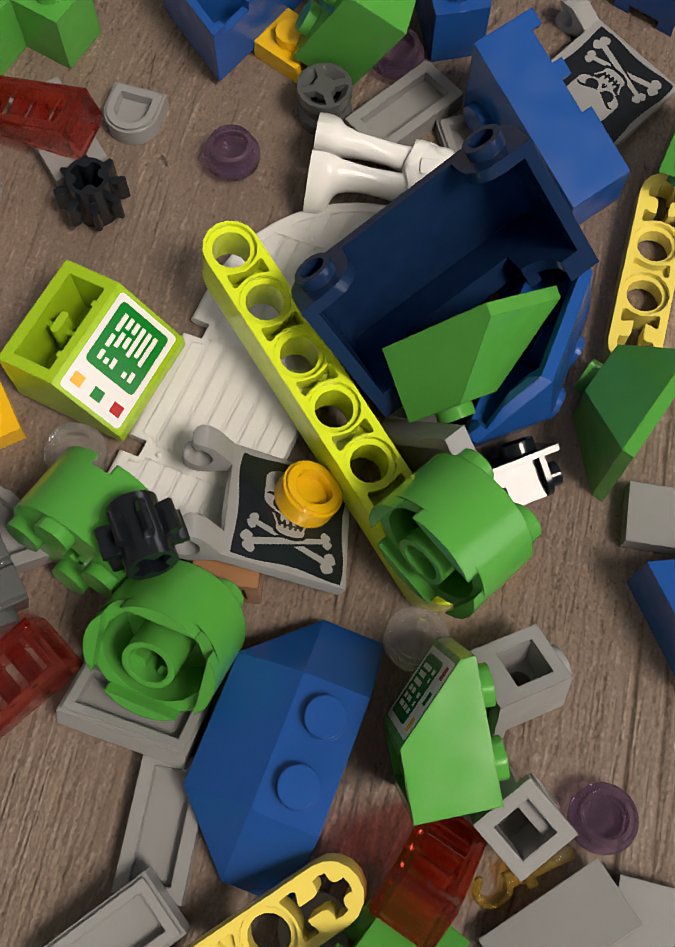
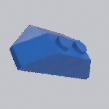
[448,269,593,448]
[183,620,385,899]

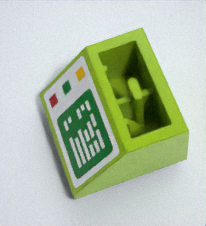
[0,259,186,442]

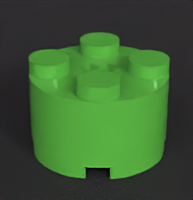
[6,446,149,598]
[369,448,541,619]
[83,560,246,721]

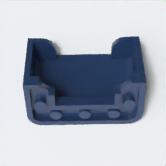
[291,124,599,418]

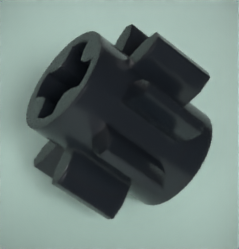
[53,155,131,231]
[93,490,190,580]

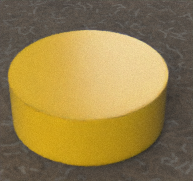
[274,461,343,528]

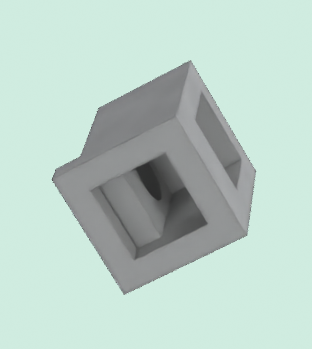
[470,624,573,738]
[470,765,578,882]

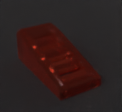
[0,75,103,159]
[0,617,83,739]
[369,816,487,947]

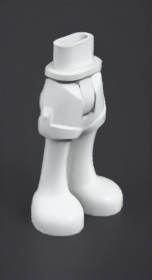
[303,112,456,214]

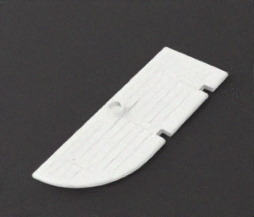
[107,202,387,527]

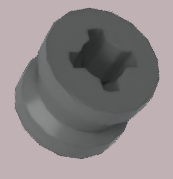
[297,63,353,135]

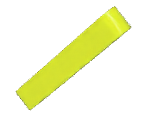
[202,221,453,613]

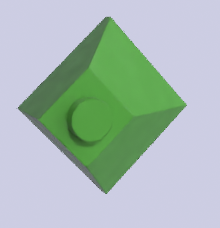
[382,285,561,424]
[572,344,675,502]

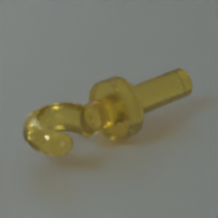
[471,843,575,909]

